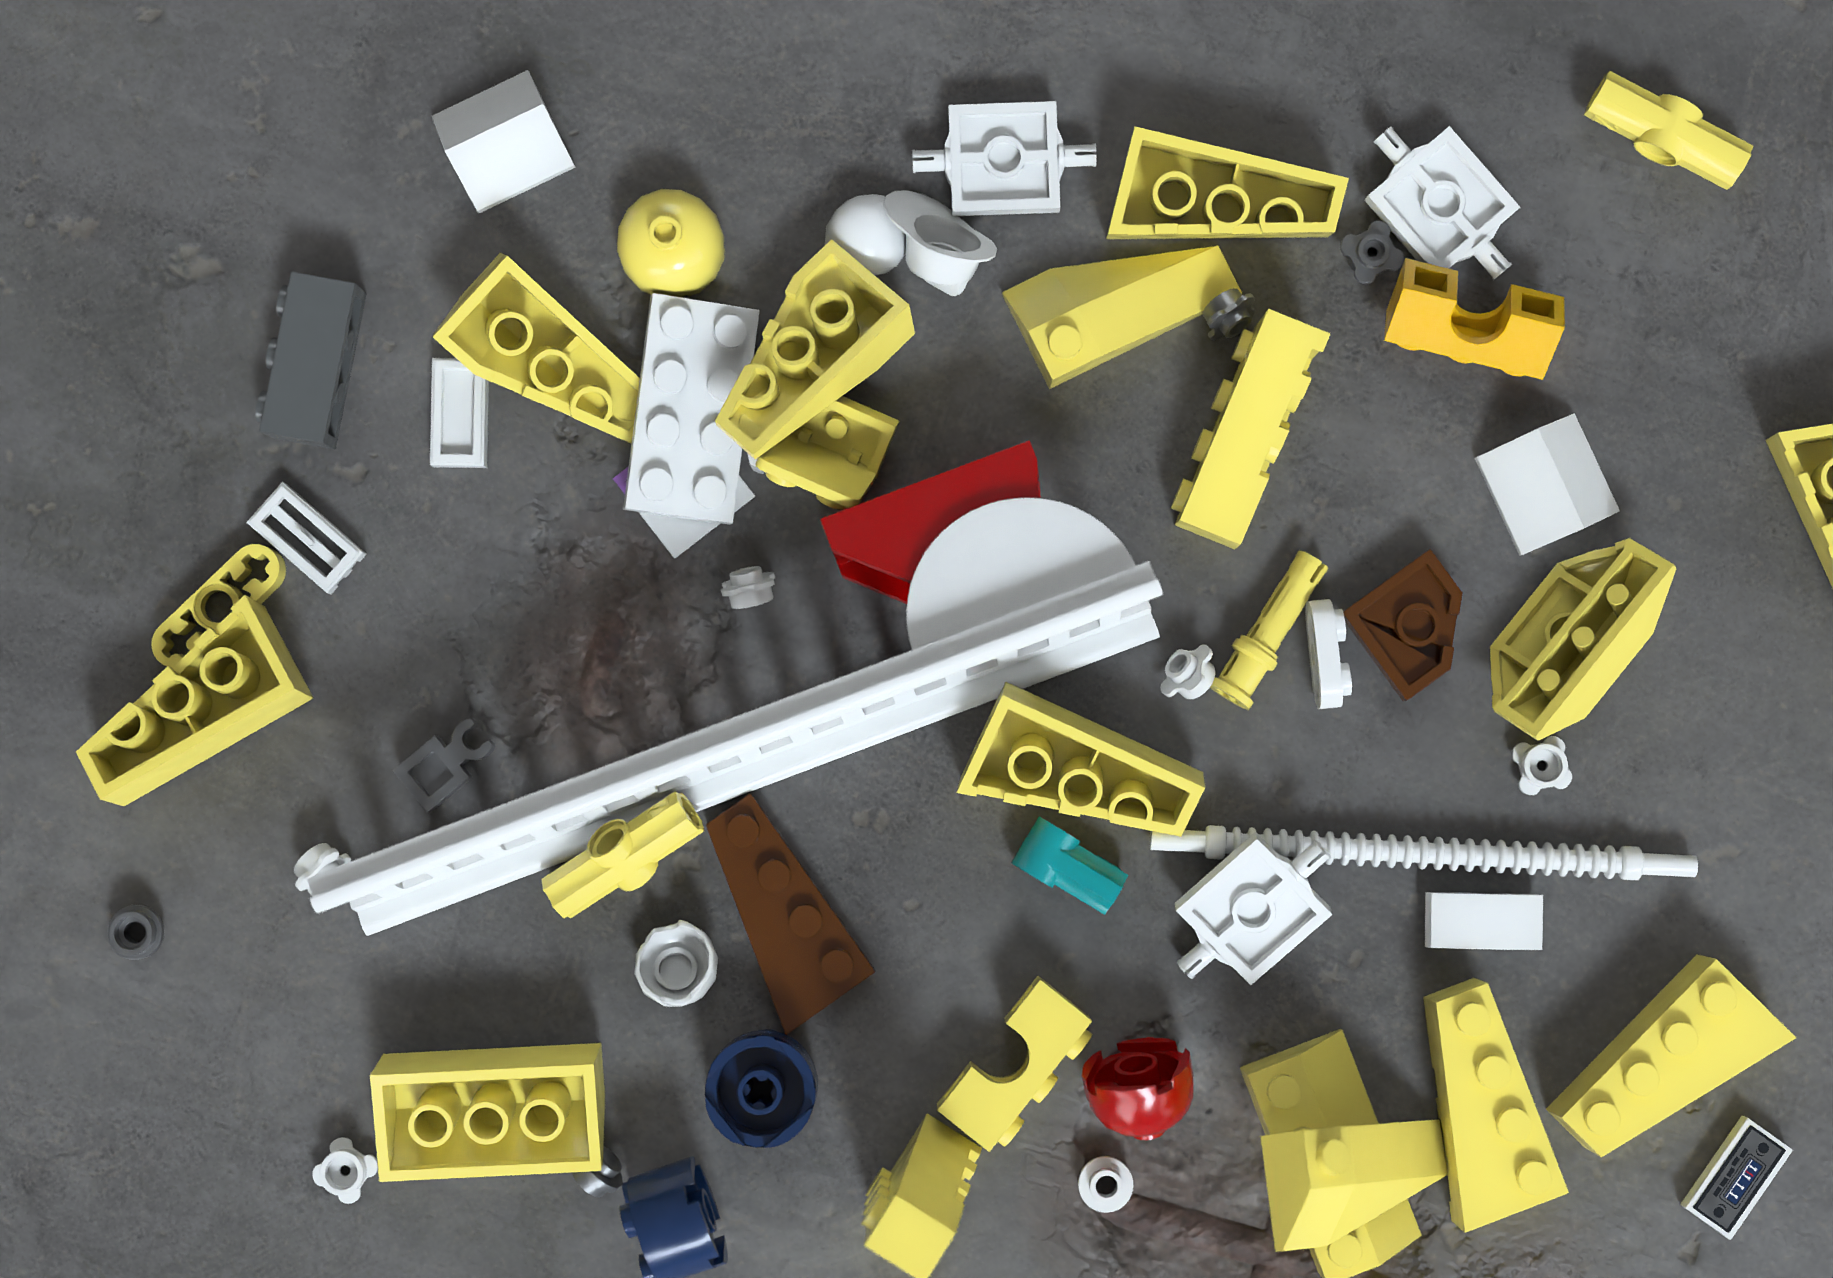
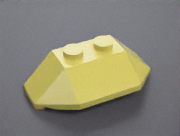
[1490,538,1676,741]

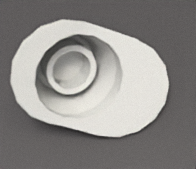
[883,190,997,296]

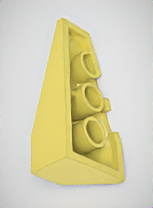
[715,239,915,459]
[1002,246,1242,389]
[432,253,640,443]

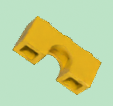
[1384,258,1565,380]

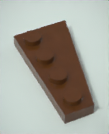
[706,793,876,1035]

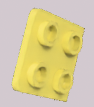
[755,396,899,509]

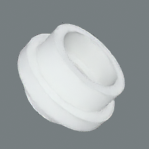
[1078,1156,1133,1213]

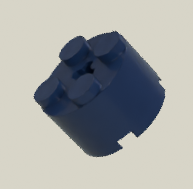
[705,1029,818,1148]
[619,1156,728,1278]

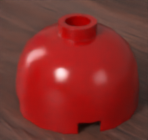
[1082,1037,1194,1140]

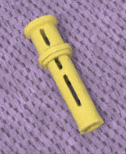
[1210,550,1328,710]

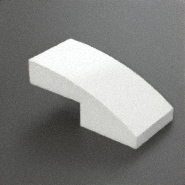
[1425,892,1543,950]

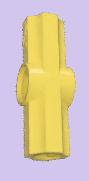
[1584,70,1753,190]
[542,791,704,918]

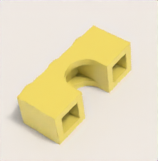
[937,976,1092,1152]

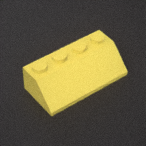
[1239,1029,1422,1278]
[370,1043,605,1182]

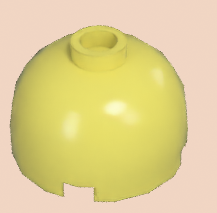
[617,189,725,297]

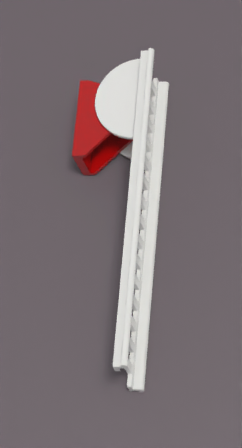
[306,440,1163,936]

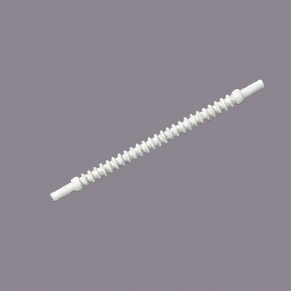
[1150,825,1698,880]

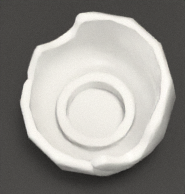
[825,194,906,275]
[634,920,718,1007]

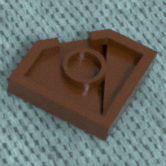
[1343,549,1463,701]

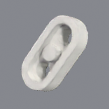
[1305,599,1352,709]

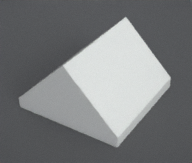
[432,70,575,213]
[1474,413,1620,556]

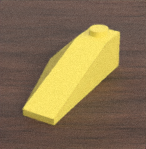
[1260,1119,1448,1252]

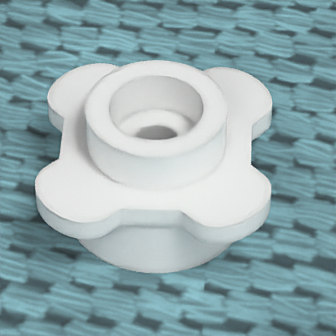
[721,566,775,609]
[1160,645,1215,699]
[1511,736,1572,795]
[294,843,351,896]
[312,1137,378,1204]

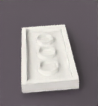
[623,293,760,525]

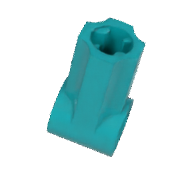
[1011,816,1129,915]

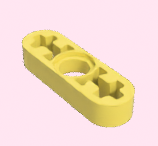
[151,544,286,668]

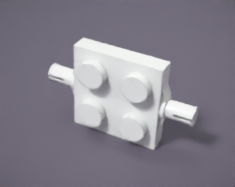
[912,101,1096,216]
[1364,126,1520,280]
[1175,832,1332,985]

